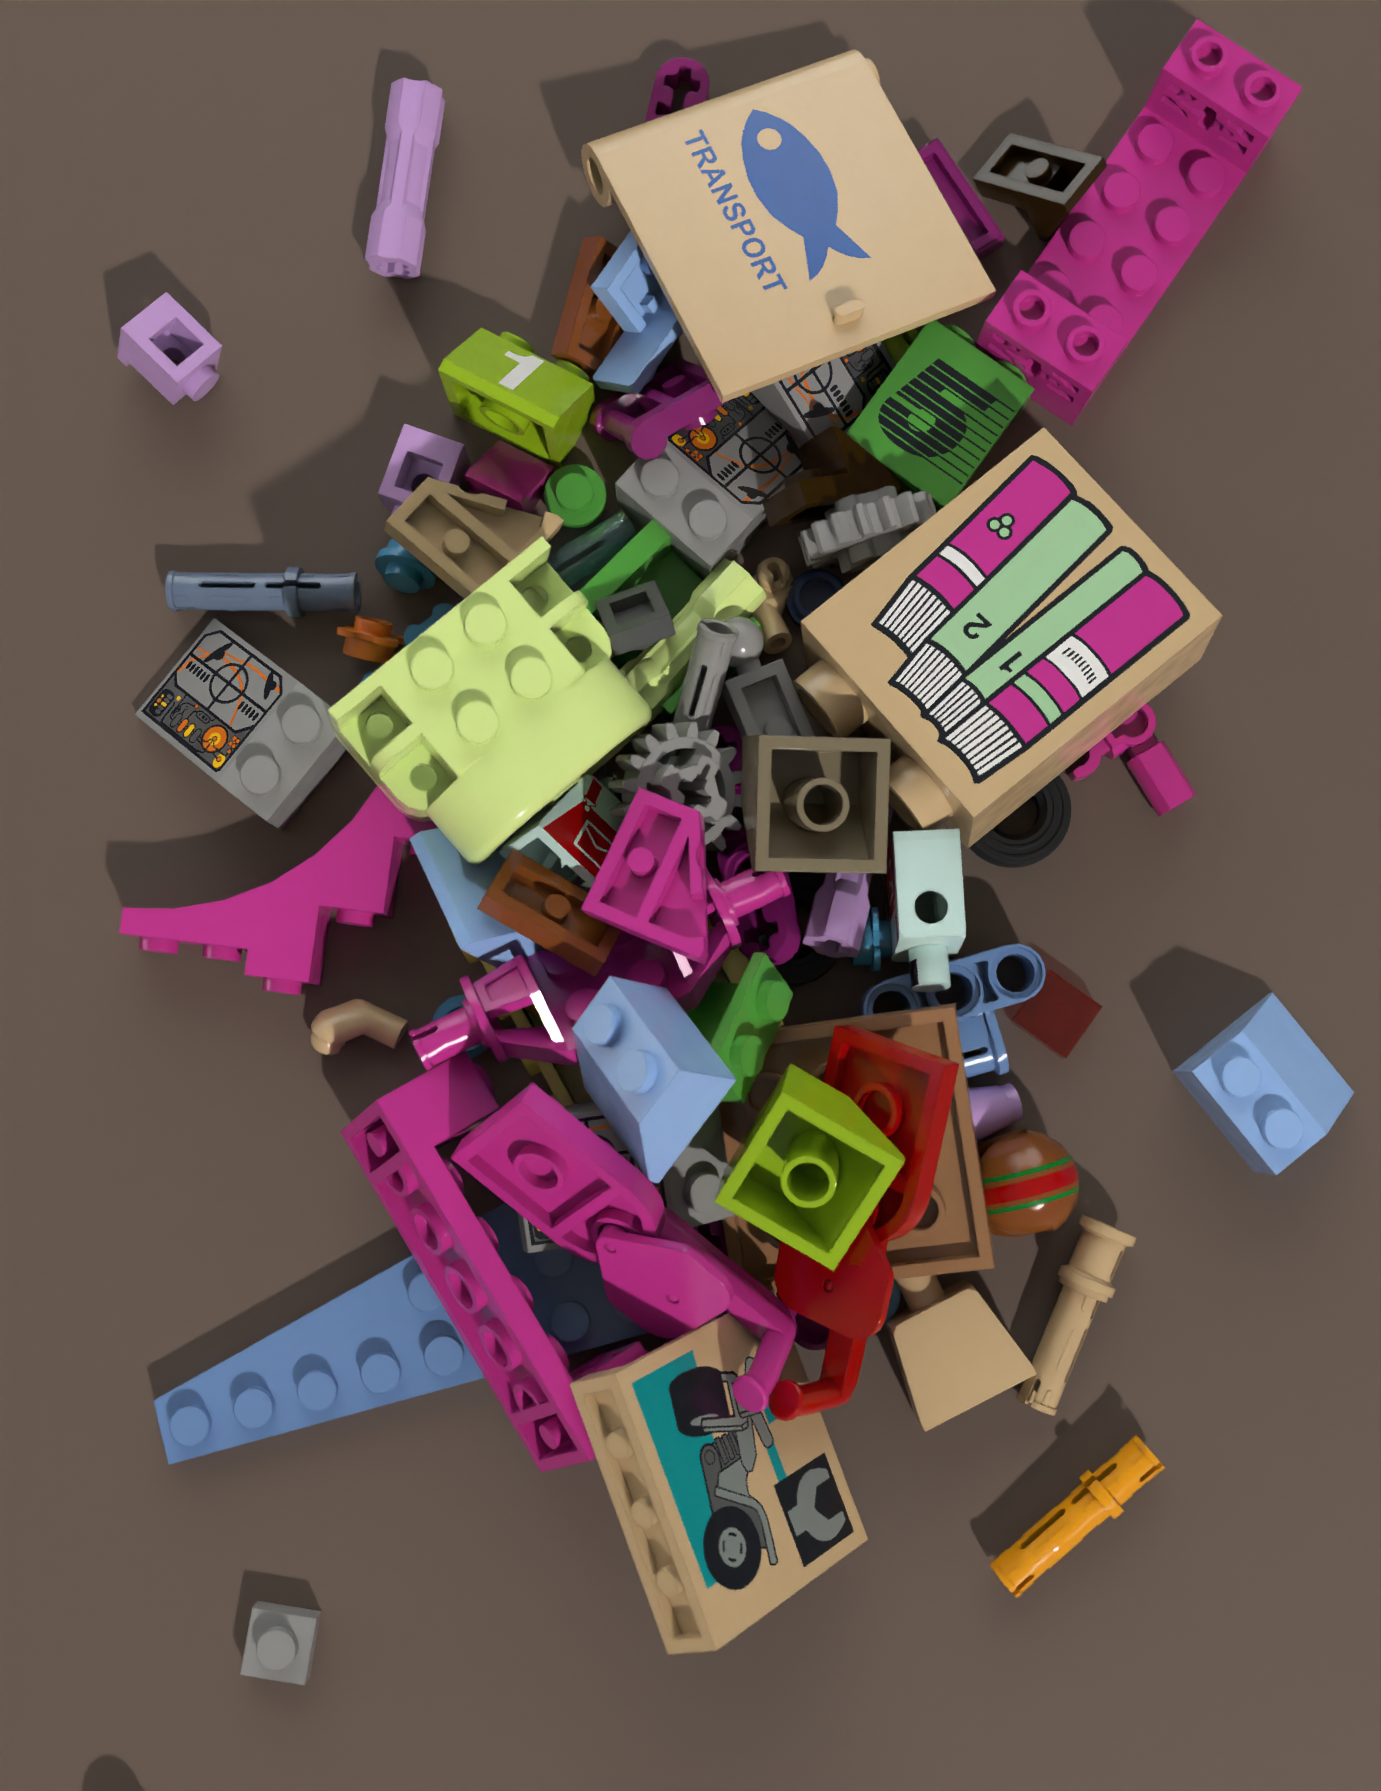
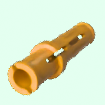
[989,1434,1165,1598]

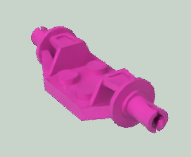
[409,868,791,1071]

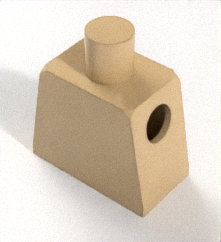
[885,1275,1037,1432]

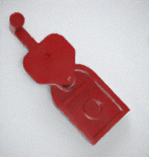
[768,1025,959,1421]

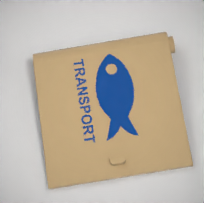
[581,49,996,403]

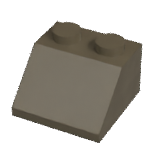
[741,735,891,874]

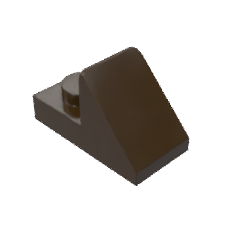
[972,133,1107,242]
[762,426,903,527]

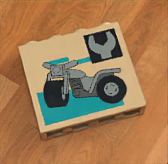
[569,1289,868,1655]

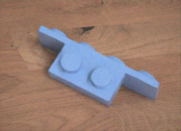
[590,230,684,394]

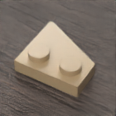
[384,477,564,599]

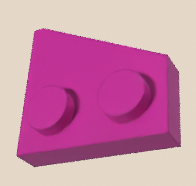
[581,787,708,964]

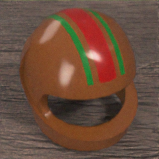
[978,1129,1080,1237]

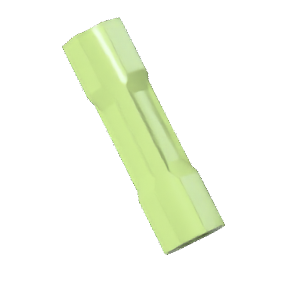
[619,558,767,735]

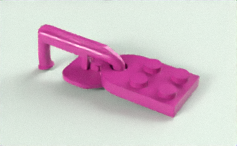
[451,1082,797,1413]

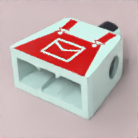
[498,774,625,892]
[882,829,966,992]

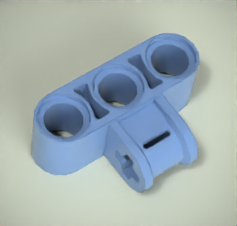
[857,944,1046,1078]

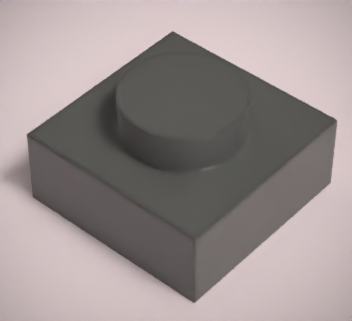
[594,580,676,656]

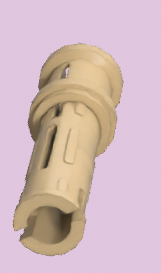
[1016,1214,1137,1416]

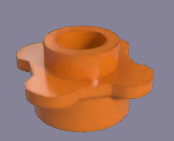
[336,616,405,663]

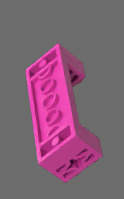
[975,18,1303,426]
[340,1051,649,1472]

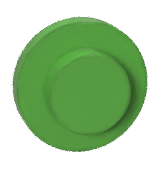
[544,464,607,528]

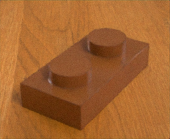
[551,235,624,381]
[477,849,621,977]

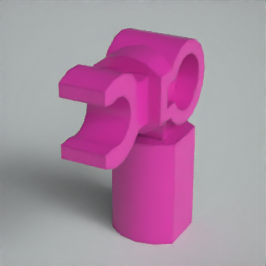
[1068,703,1197,817]

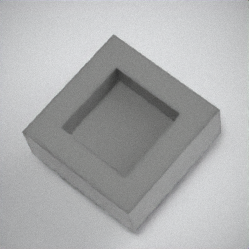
[240,1601,322,1686]

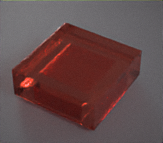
[1010,969,1102,1059]

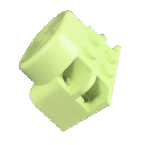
[328,536,652,864]

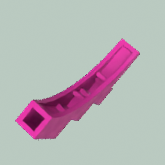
[119,786,438,995]

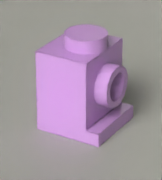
[117,292,222,405]
[378,423,470,515]

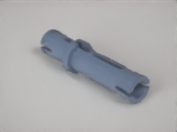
[165,567,362,618]

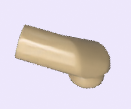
[748,557,793,654]
[310,999,409,1055]

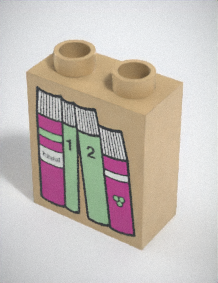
[792,427,1223,849]

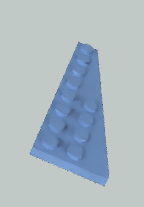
[153,1203,649,1465]

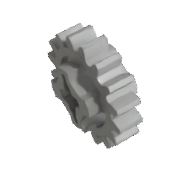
[798,486,937,574]
[608,722,742,858]

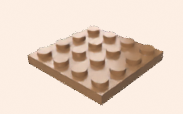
[719,1003,995,1292]

